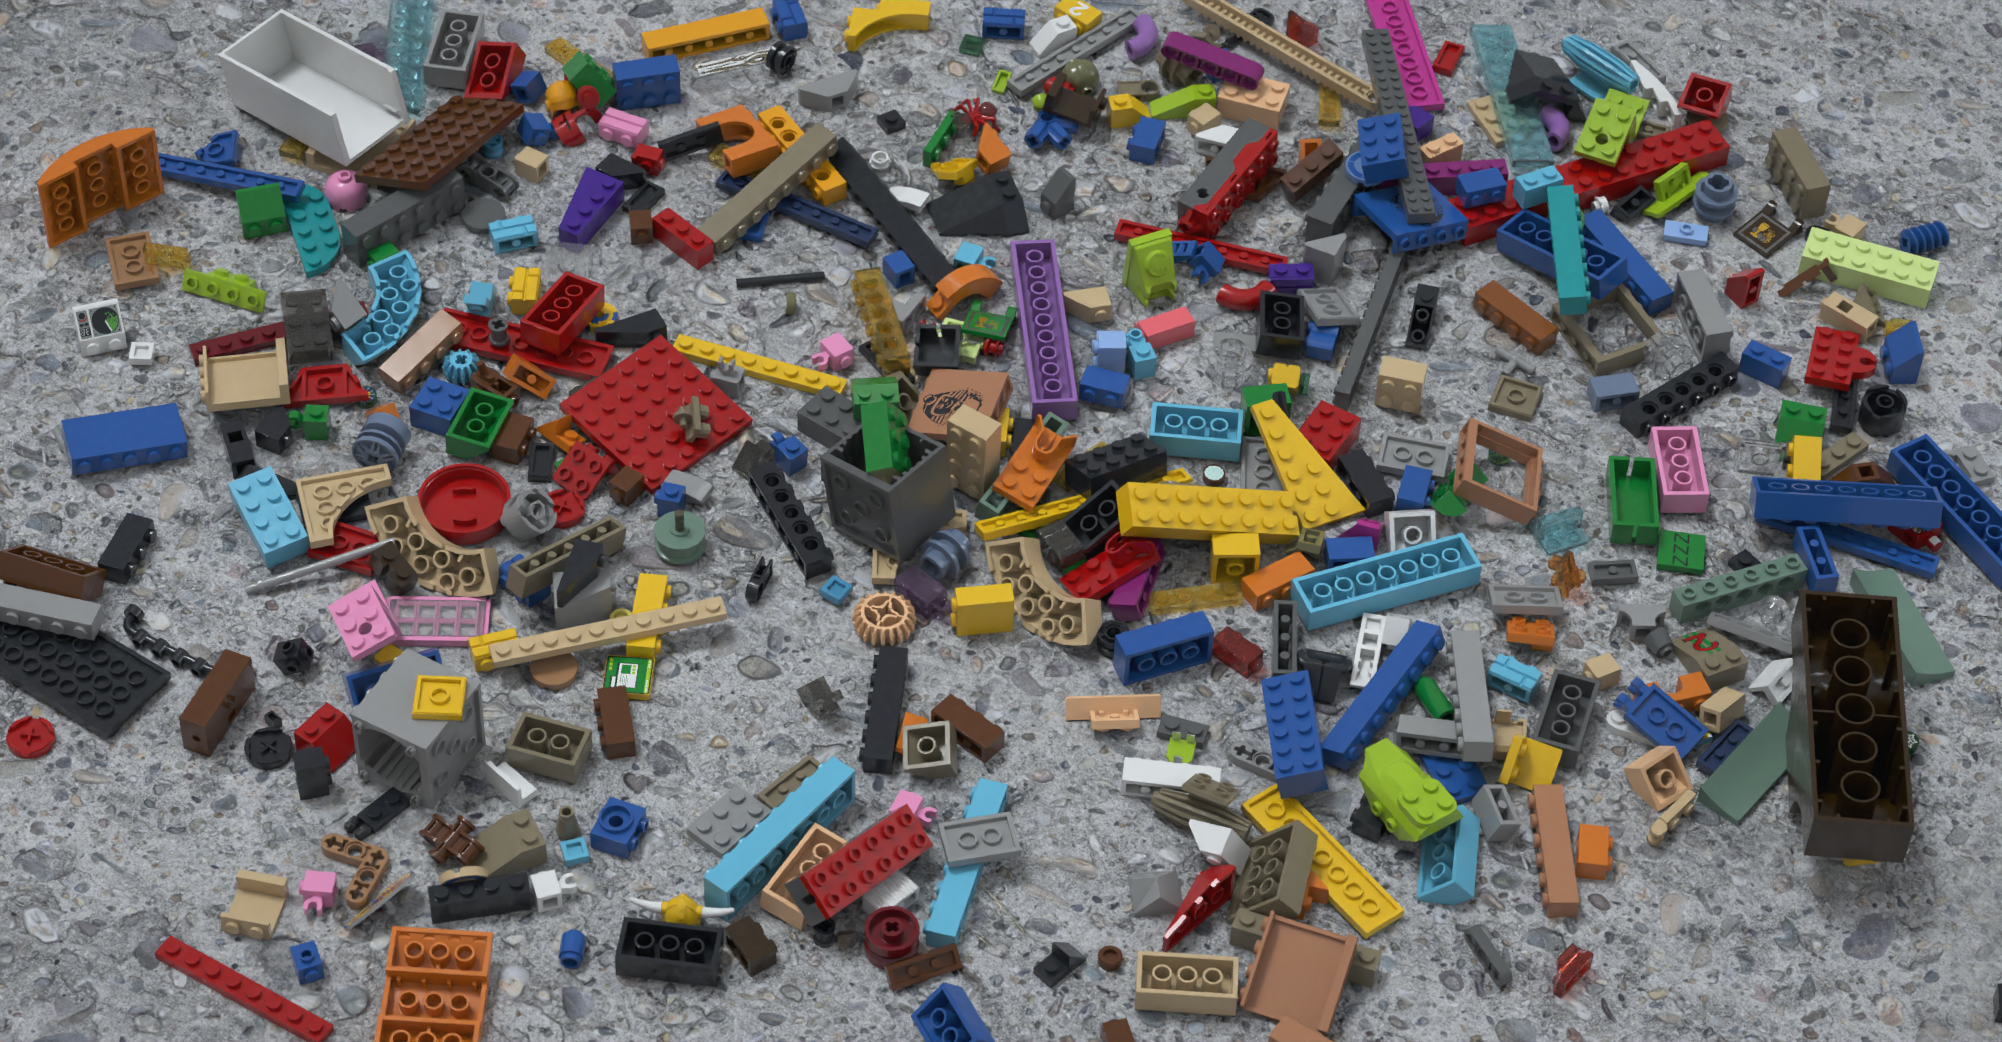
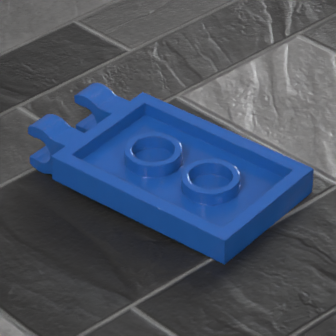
[1613,677,1709,760]

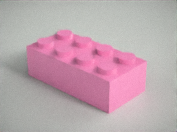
[1648,426,1710,513]

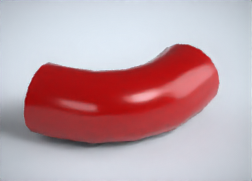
[1216,280,1277,311]

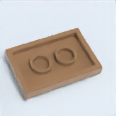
[105,231,160,291]

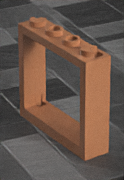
[1453,417,1544,525]

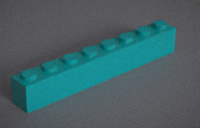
[1547,185,1591,315]

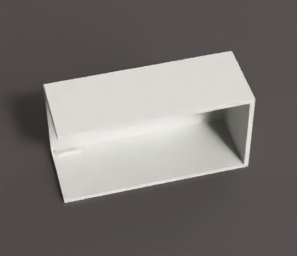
[218,9,409,166]

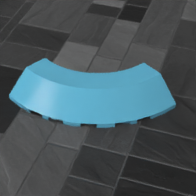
[341,249,421,366]

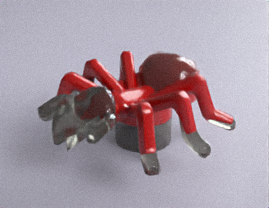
[948,97,1001,142]

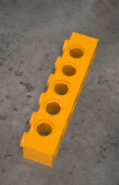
[758,105,847,207]

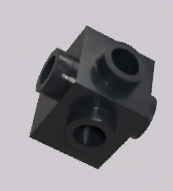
[273,637,314,676]

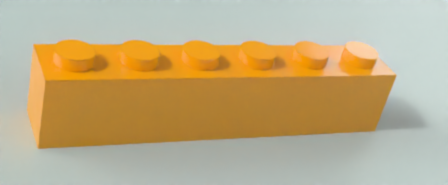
[641,7,770,59]

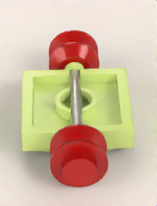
[918,317,1005,364]

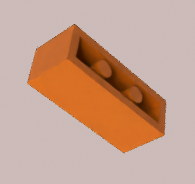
[1240,551,1315,611]

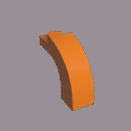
[926,264,1003,321]

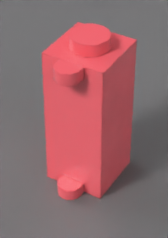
[1134,306,1195,350]

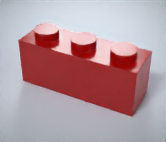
[652,207,714,270]

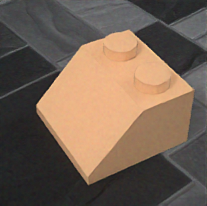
[1623,746,1694,812]

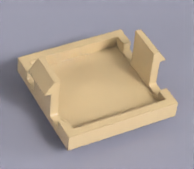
[1491,709,1527,760]

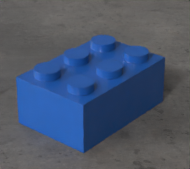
[612,54,681,111]
[1357,112,1409,184]

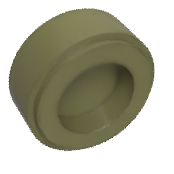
[785,292,796,315]

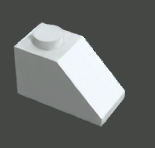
[1029,15,1077,58]
[1194,125,1238,157]
[1382,612,1411,650]

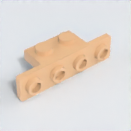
[1065,694,1161,732]

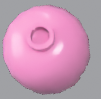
[324,169,368,212]

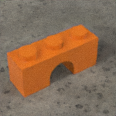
[1632,671,1712,712]

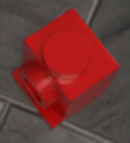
[631,143,666,176]

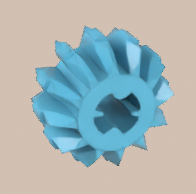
[442,348,479,386]

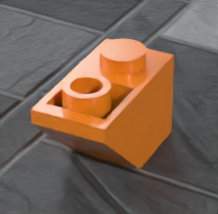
[975,123,1011,174]

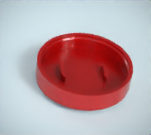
[418,463,511,545]

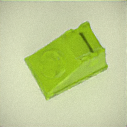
[1122,228,1177,308]

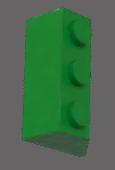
[446,387,514,459]

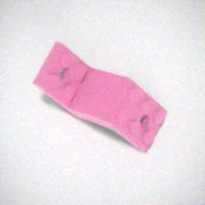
[328,579,402,662]

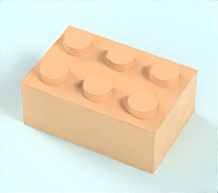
[1216,77,1290,130]

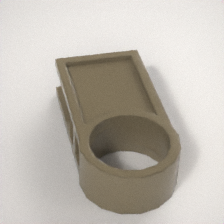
[1116,80,1160,102]

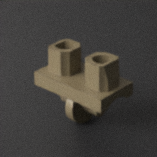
[1190,24,1222,48]
[673,396,711,443]

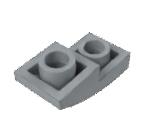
[661,470,715,505]

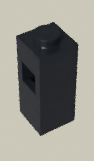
[220,420,255,479]

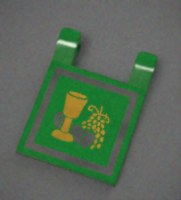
[962,299,1017,341]

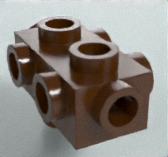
[470,360,520,408]

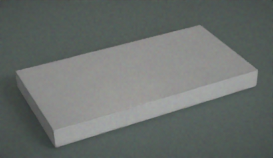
[1240,436,1284,491]

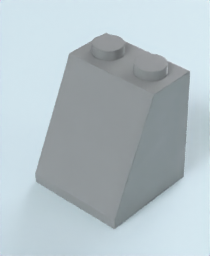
[552,569,617,630]

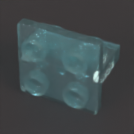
[1527,506,1589,556]

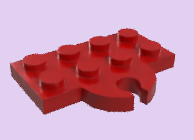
[1804,326,1877,392]

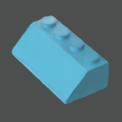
[1417,804,1480,906]

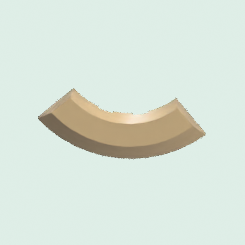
[364,496,499,597]
[985,537,1102,646]

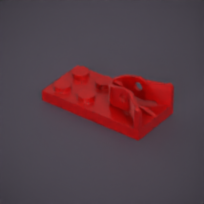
[1059,532,1161,600]

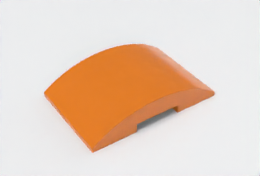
[37,127,164,249]
[374,926,493,1042]

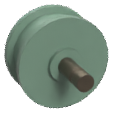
[654,509,706,565]

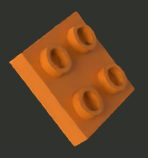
[1506,616,1555,652]

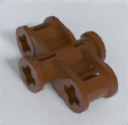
[418,813,485,867]

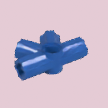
[1024,110,1079,150]

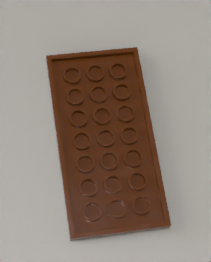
[354,96,525,191]

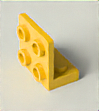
[1498,734,1563,790]

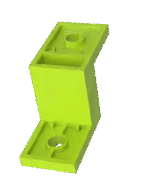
[1574,88,1650,167]

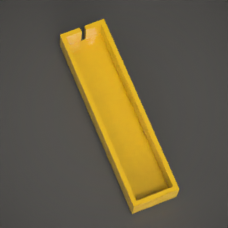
[1116,482,1300,545]

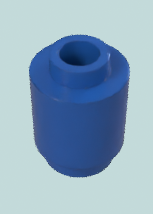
[558,929,587,969]

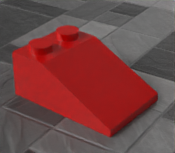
[463,41,526,101]

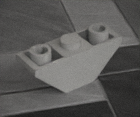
[798,69,858,112]

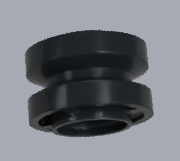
[766,41,797,75]
[1096,620,1130,657]

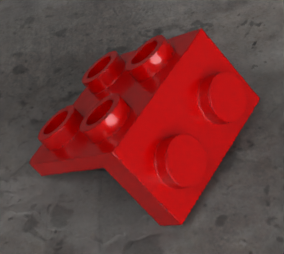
[553,440,620,501]

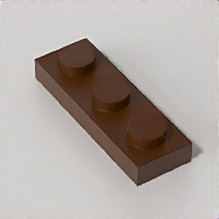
[884,943,963,991]

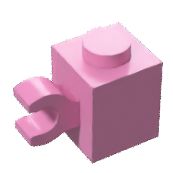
[812,332,854,372]
[889,789,937,828]
[299,870,338,916]

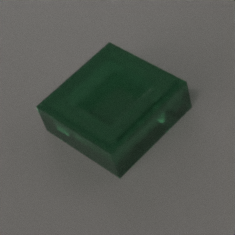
[959,34,985,57]

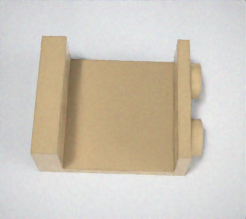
[220,869,289,940]

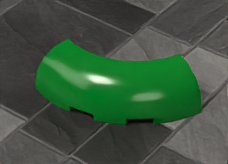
[1430,463,1489,517]

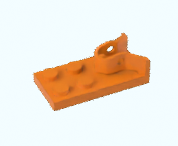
[991,414,1079,512]

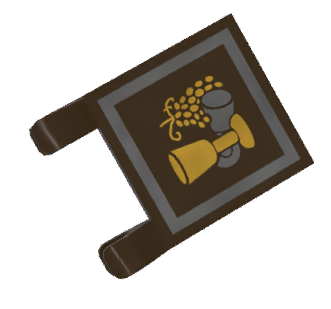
[1733,200,1804,258]

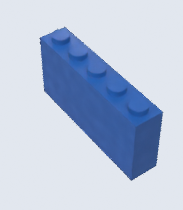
[61,403,188,475]

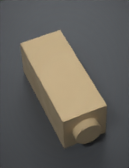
[1819,291,1879,344]

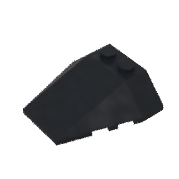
[1506,49,1586,123]
[926,170,1029,237]

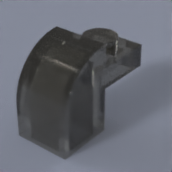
[796,676,844,720]

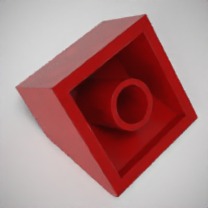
[1677,73,1732,119]
[294,702,355,774]

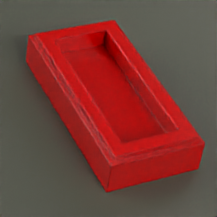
[1432,40,1465,77]

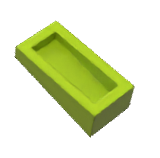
[991,69,1012,95]

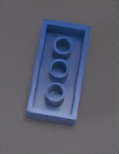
[1113,611,1214,686]

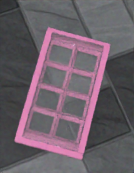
[386,596,491,647]

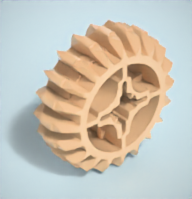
[852,589,916,647]

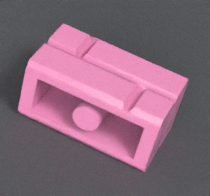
[598,107,649,149]

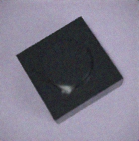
[877,109,906,135]
[1727,549,1761,571]

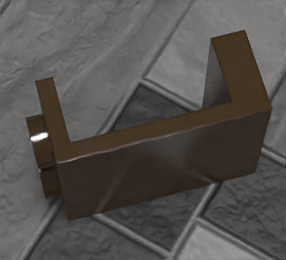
[1042,72,1108,128]

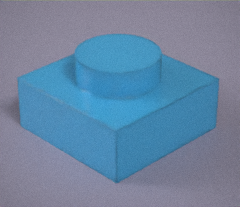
[820,575,853,606]

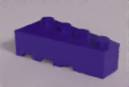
[559,167,625,254]

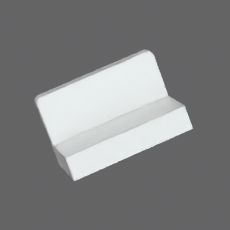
[1748,658,1793,706]
[485,761,537,808]

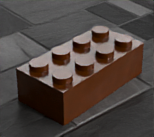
[0,544,107,602]

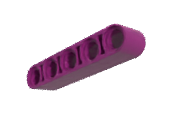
[1161,31,1264,90]

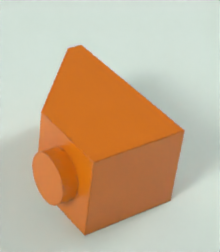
[502,353,557,399]

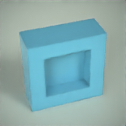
[560,837,590,867]

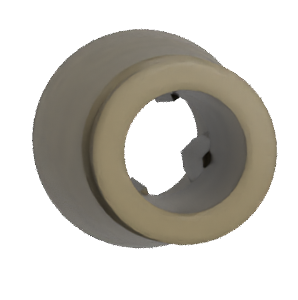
[555,806,580,840]

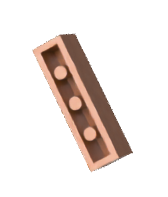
[1473,280,1558,356]

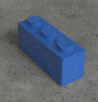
[1792,524,1839,592]

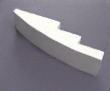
[1630,60,1683,130]
[1350,612,1386,689]

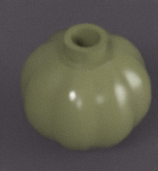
[1062,58,1099,96]

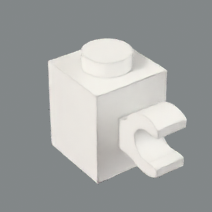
[530,870,577,913]

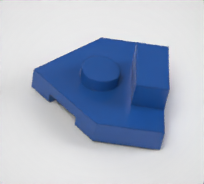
[195,130,242,167]

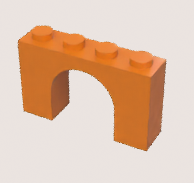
[695,104,782,178]

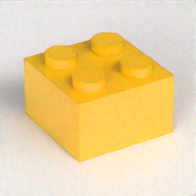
[1209,533,1261,585]

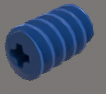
[1899,221,1950,255]

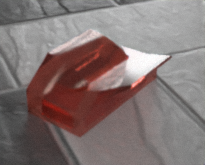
[1552,943,1594,999]

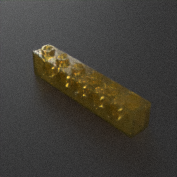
[850,267,910,376]

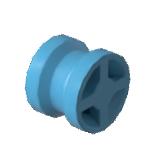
[482,133,503,160]

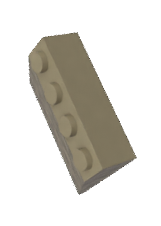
[1226,820,1318,923]

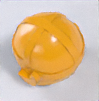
[545,80,582,118]

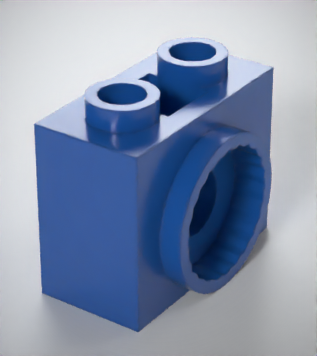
[590,797,649,859]

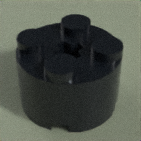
[1858,384,1908,437]

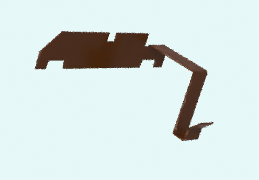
[1777,257,1838,297]

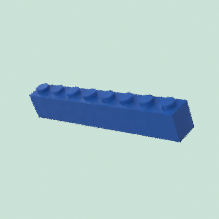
[1322,620,1445,770]

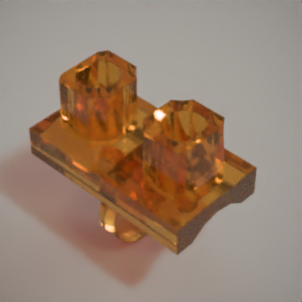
[1547,550,1587,598]

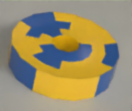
[585,302,618,333]

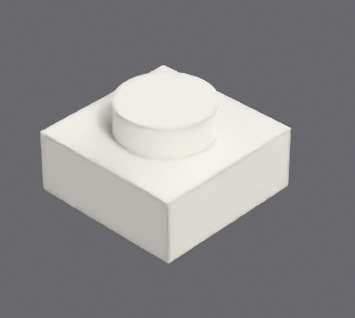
[129,342,155,365]

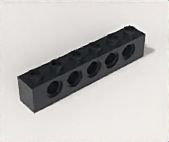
[1619,351,1740,439]
[748,461,834,580]

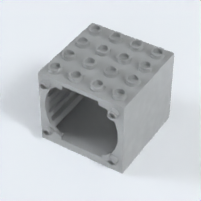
[350,648,486,810]

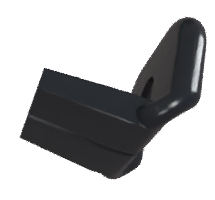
[1297,649,1354,703]

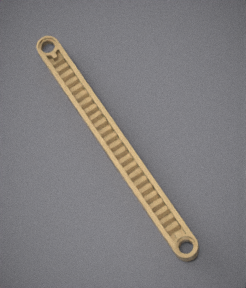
[1181,0,1378,111]

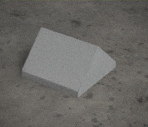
[1302,233,1347,286]

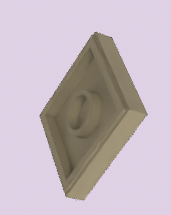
[1487,374,1544,423]

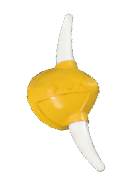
[629,893,735,926]

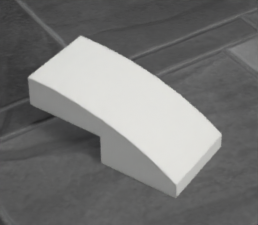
[889,187,930,213]

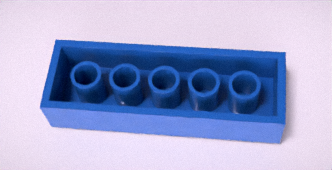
[1496,209,1628,301]
[1261,670,1329,799]

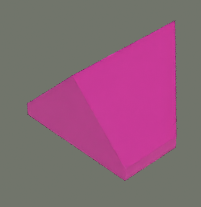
[1337,518,1385,551]

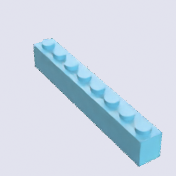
[922,778,1008,948]

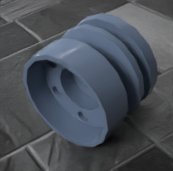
[352,412,411,472]

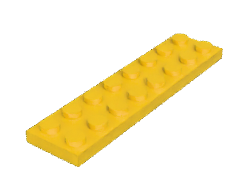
[1241,783,1404,939]

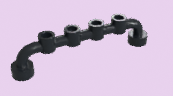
[123,604,213,677]

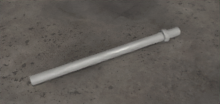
[244,537,396,595]

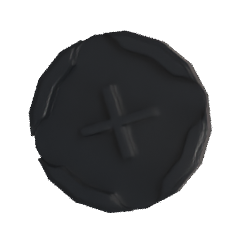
[244,727,294,770]

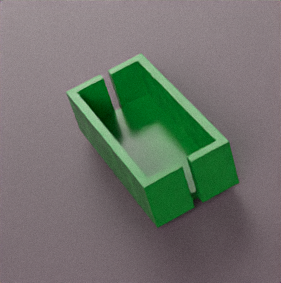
[1605,456,1660,545]

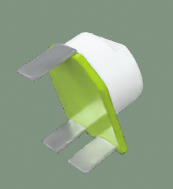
[1166,731,1196,765]

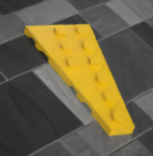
[1250,399,1366,531]

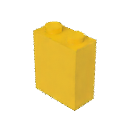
[950,583,1015,636]

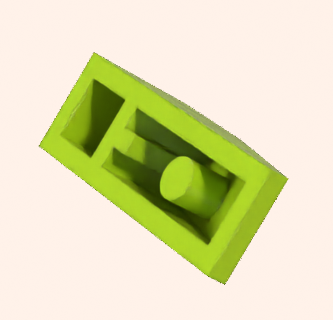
[1149,84,1217,120]

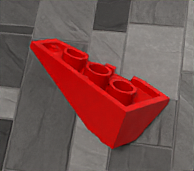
[1162,864,1236,952]

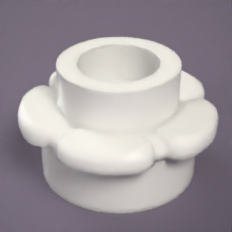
[869,151,891,171]
[1591,196,1609,214]

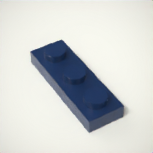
[1695,718,1754,776]

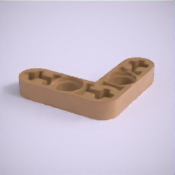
[321,833,389,910]

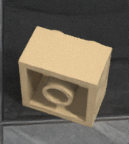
[1374,356,1428,414]

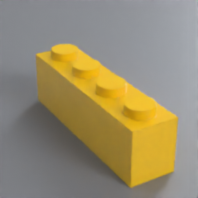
[626,573,672,660]

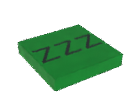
[1656,529,1706,575]

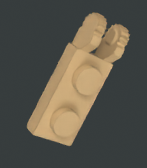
[1646,789,1697,846]

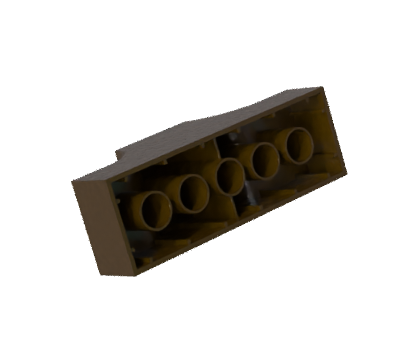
[1785,590,1915,863]

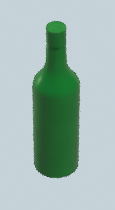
[1413,674,1454,721]

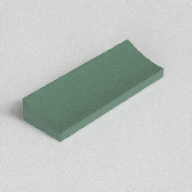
[1849,568,1955,688]
[1697,701,1790,826]

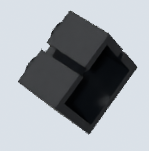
[913,324,963,376]

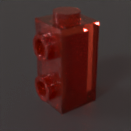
[1212,626,1264,679]

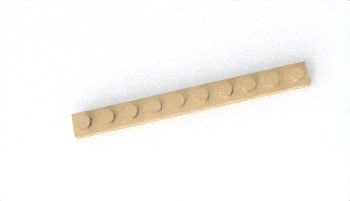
[489,596,727,669]

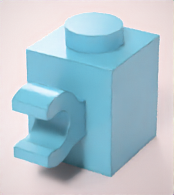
[953,241,996,270]

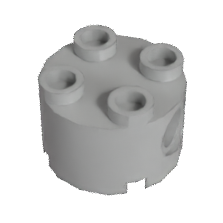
[500,488,557,542]

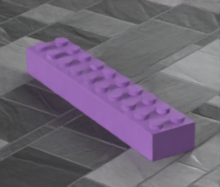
[1010,239,1078,420]

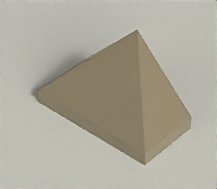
[1853,284,1887,327]

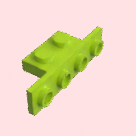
[1643,162,1710,218]
[182,268,267,313]

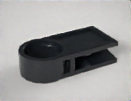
[745,556,773,602]

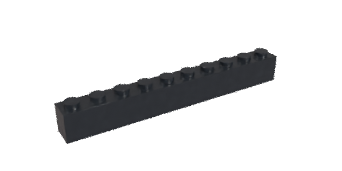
[828,136,956,293]

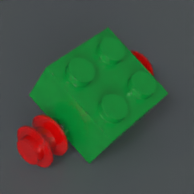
[562,50,617,109]

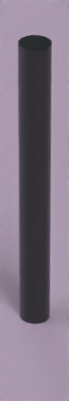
[736,271,825,288]

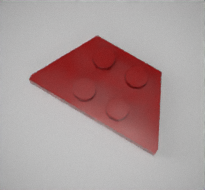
[283,363,369,409]

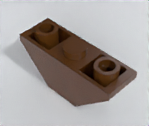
[1828,462,1895,484]

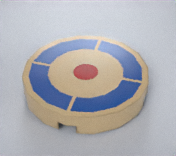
[438,866,488,885]

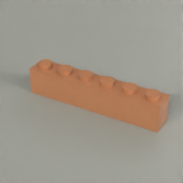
[1527,784,1580,917]

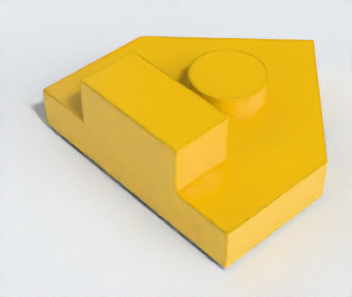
[930,158,979,185]

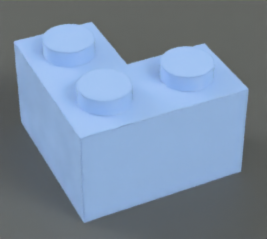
[1092,331,1126,374]

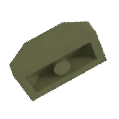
[1285,527,1325,560]

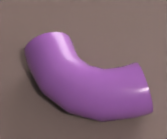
[1125,14,1158,61]
[1538,104,1571,151]

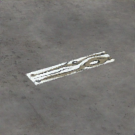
[695,49,770,76]

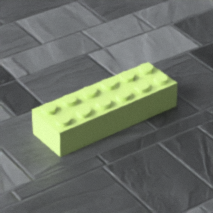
[1798,227,1940,309]

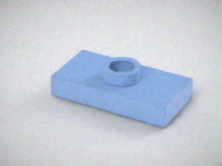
[1663,220,1709,247]

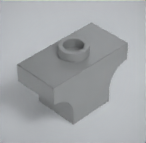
[1615,604,1666,641]

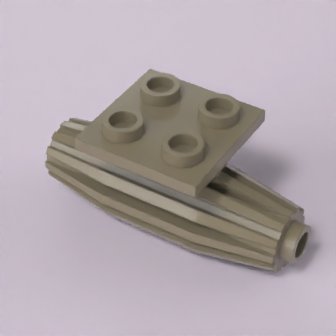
[1150,773,1252,843]

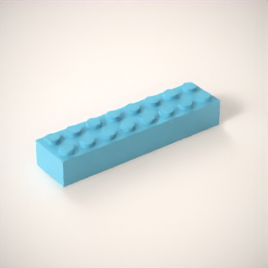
[1289,533,1482,631]
[704,756,855,922]

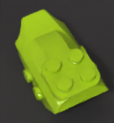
[1358,738,1463,842]

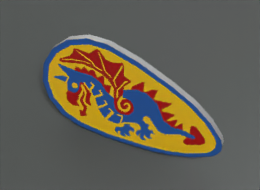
[344,871,415,931]

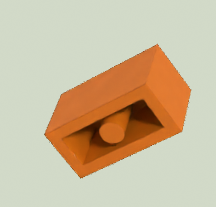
[1575,824,1613,880]

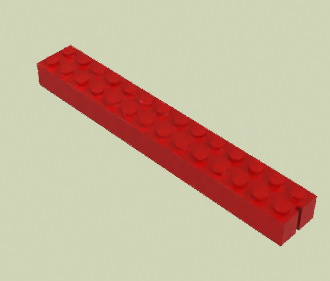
[1448,119,1730,247]

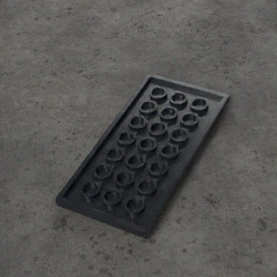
[0,621,171,740]

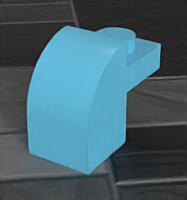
[463,281,497,317]

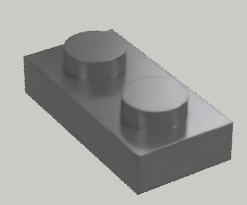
[1587,559,1639,586]
[1156,714,1209,749]

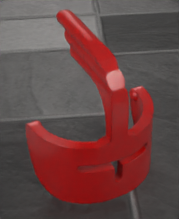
[551,108,602,147]

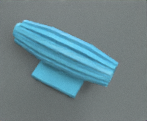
[1561,34,1640,102]

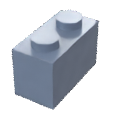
[1586,372,1640,413]

